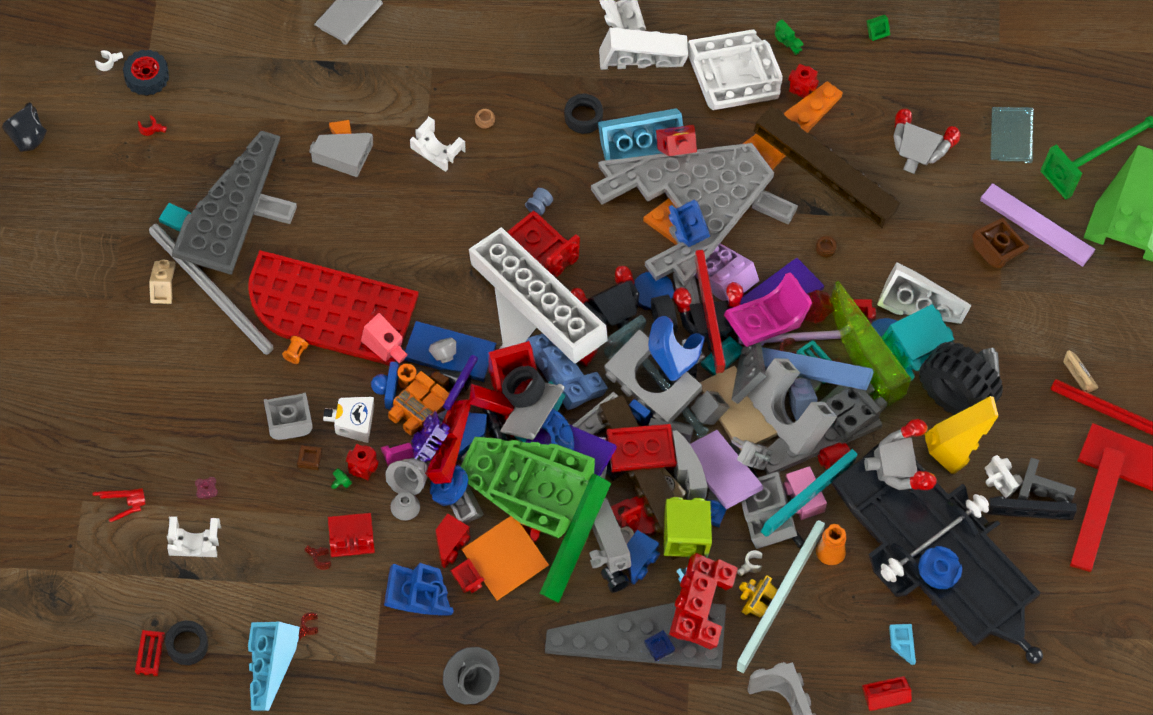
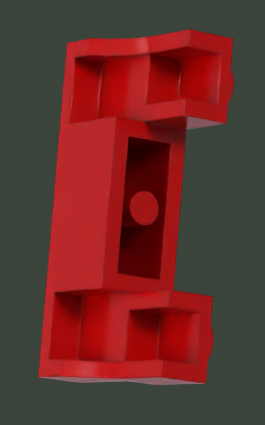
[669,553,738,650]

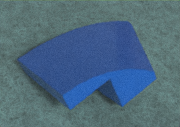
[384,563,453,615]

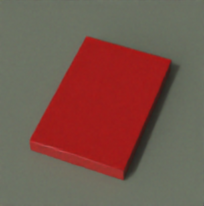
[606,424,677,472]

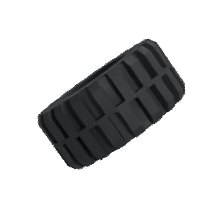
[919,342,1003,416]

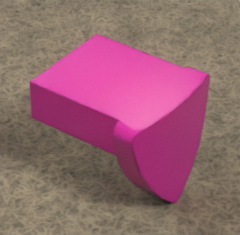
[381,442,414,467]

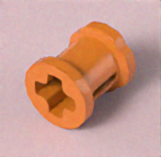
[282,336,308,364]
[397,364,417,389]

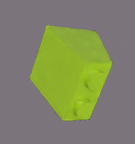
[664,497,712,557]

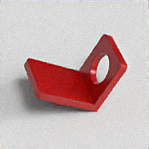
[611,499,642,529]

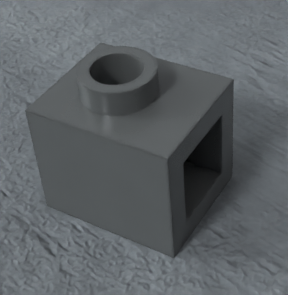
[691,390,730,425]

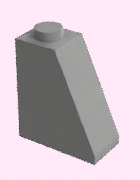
[309,133,373,177]

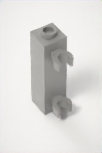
[589,498,631,573]

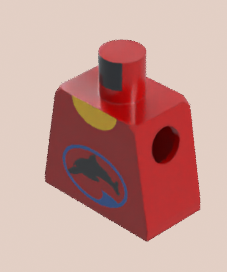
[656,125,697,156]

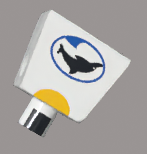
[323,397,374,443]

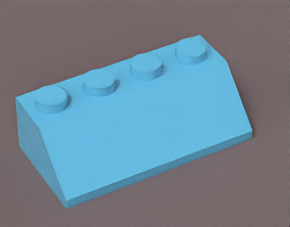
[598,108,683,161]

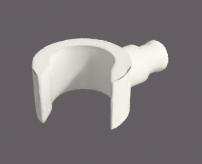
[95,50,123,71]
[737,550,762,576]

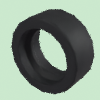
[564,94,603,134]
[651,294,678,333]
[502,366,545,408]
[165,620,209,665]

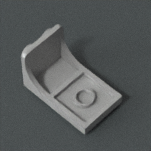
[748,662,816,715]

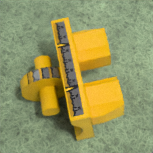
[739,575,778,617]

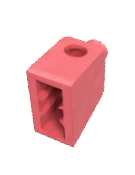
[361,313,408,363]

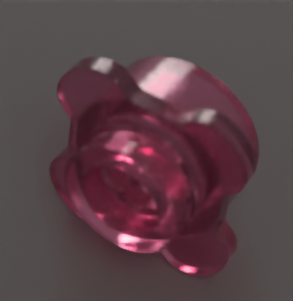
[195,477,218,499]

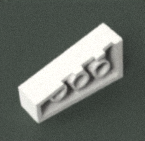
[599,27,689,70]

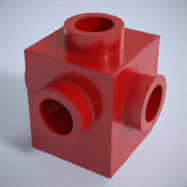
[788,64,819,98]
[346,444,379,480]

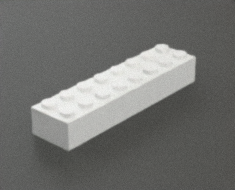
[469,227,608,364]

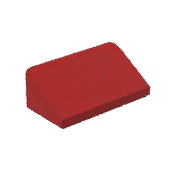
[469,384,514,416]
[862,676,912,711]

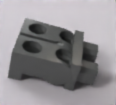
[825,383,887,442]

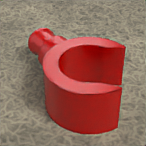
[138,115,167,136]

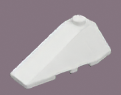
[877,262,971,324]

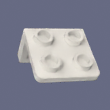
[599,0,646,31]

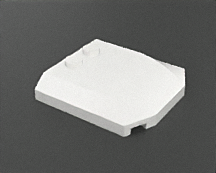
[688,29,783,110]

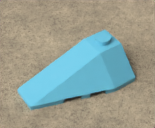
[248,622,300,711]

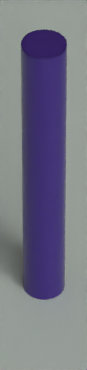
[443,355,478,410]

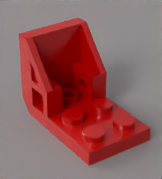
[488,341,537,437]

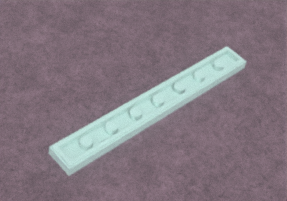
[737,520,825,673]

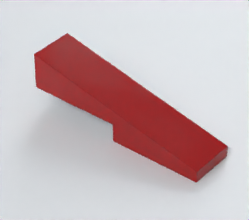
[425,400,471,484]

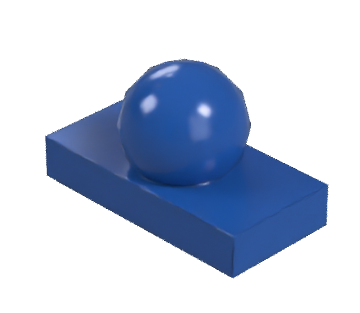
[371,362,399,409]

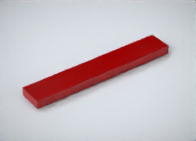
[695,250,725,374]
[1070,447,1126,572]

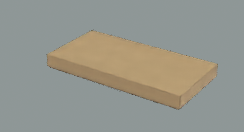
[700,366,777,451]

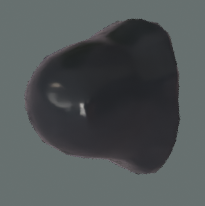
[2,102,47,152]

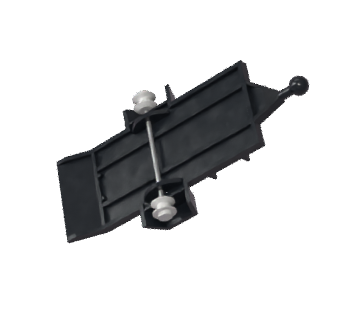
[831,448,1043,664]

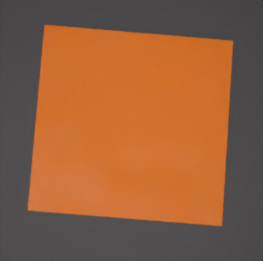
[461,516,549,601]

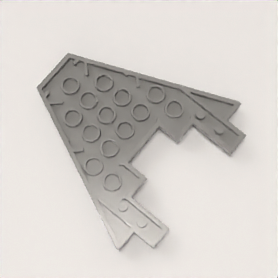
[591,143,774,286]

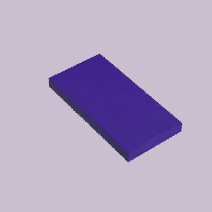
[740,258,824,305]
[525,424,617,476]

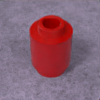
[818,442,850,469]

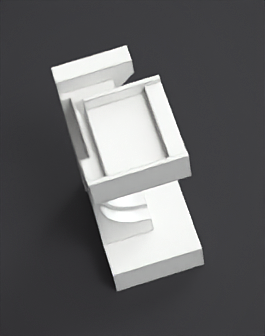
[410,116,465,172]
[167,517,221,557]

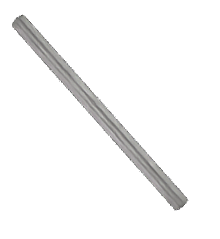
[149,224,273,355]

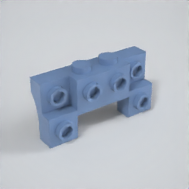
[527,334,608,410]

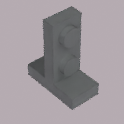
[1017,458,1076,503]

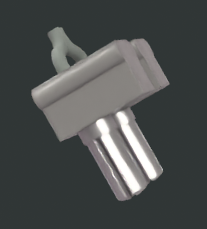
[731,437,773,470]

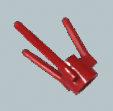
[93,488,145,522]

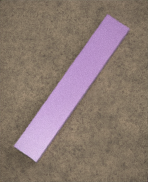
[980,183,1095,267]

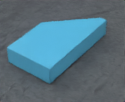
[889,624,916,665]

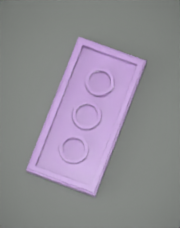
[690,430,763,509]

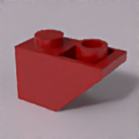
[435,514,471,568]

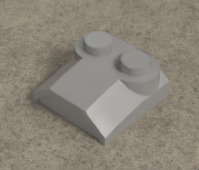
[264,392,313,440]

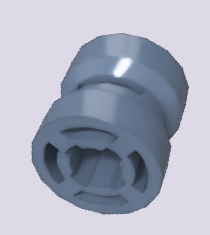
[525,188,553,216]

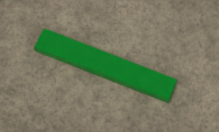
[540,474,611,603]

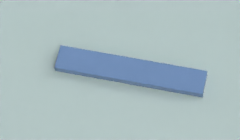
[762,347,874,390]

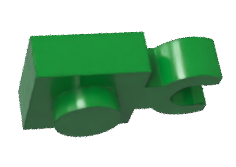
[775,19,803,55]

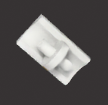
[984,455,1023,499]

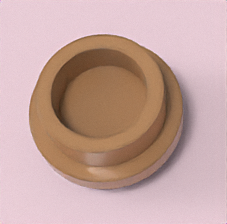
[475,109,495,128]

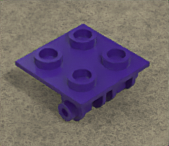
[411,411,450,463]

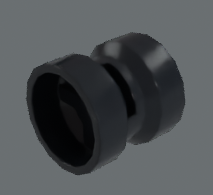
[601,566,630,593]

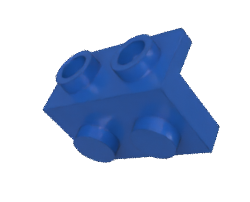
[669,199,710,247]

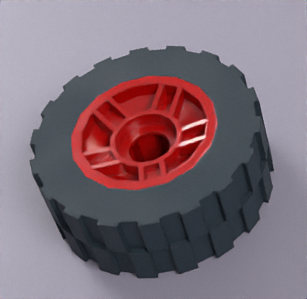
[123,50,169,96]

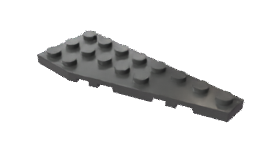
[172,131,281,275]
[545,602,726,669]

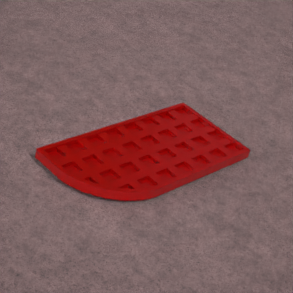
[248,250,419,366]

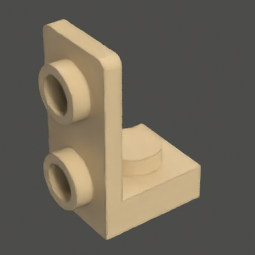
[149,260,175,304]

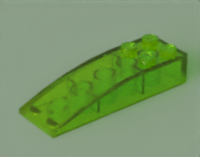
[830,281,911,407]

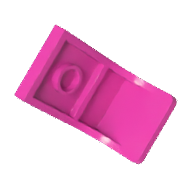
[724,273,812,347]

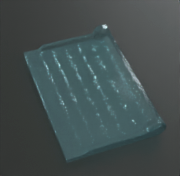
[991,107,1034,163]

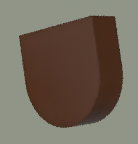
[429,371,449,392]

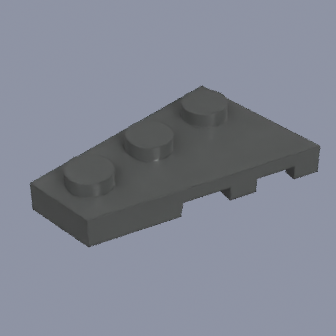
[731,342,767,404]

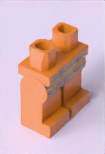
[388,371,450,436]

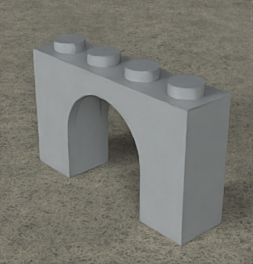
[605,329,702,423]
[748,358,837,455]

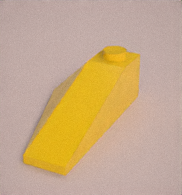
[925,397,998,474]

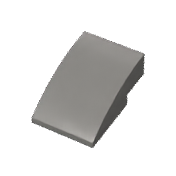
[672,430,708,500]
[741,471,797,549]

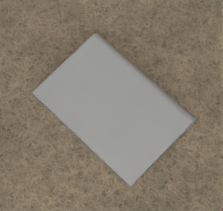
[314,0,383,45]
[500,380,565,440]

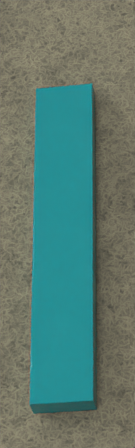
[761,449,857,537]

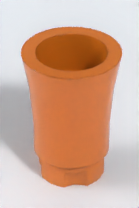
[816,524,846,565]

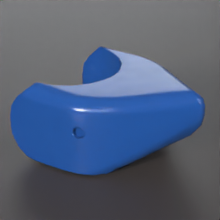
[648,316,705,381]

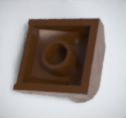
[972,218,1029,268]

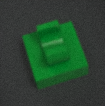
[866,15,890,41]

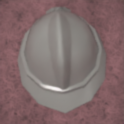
[386,457,429,495]

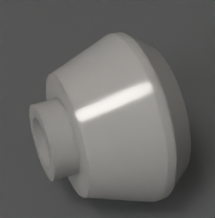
[429,337,456,363]
[391,492,420,520]

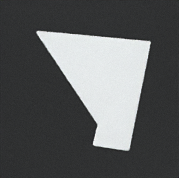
[495,288,537,349]

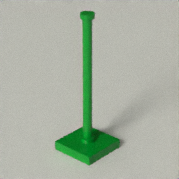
[1040,116,1153,200]

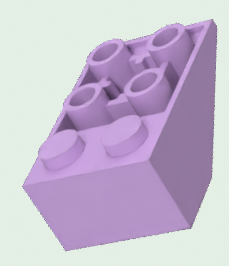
[695,243,759,304]

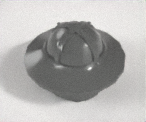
[443,647,500,705]

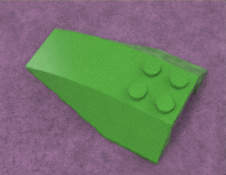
[1084,145,1153,262]
[461,437,595,538]

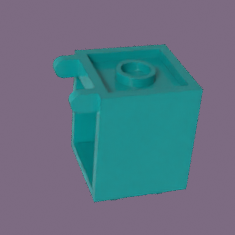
[880,304,954,381]

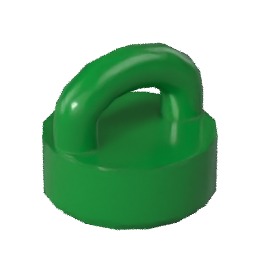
[331,468,352,489]

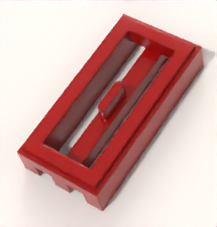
[135,630,165,676]

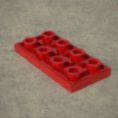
[1078,423,1153,491]

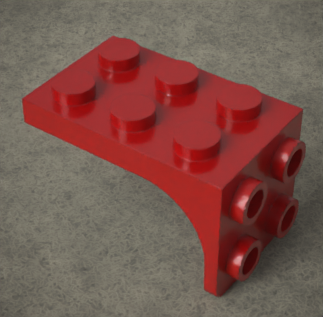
[507,210,580,277]

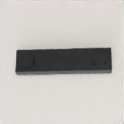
[987,496,1077,520]

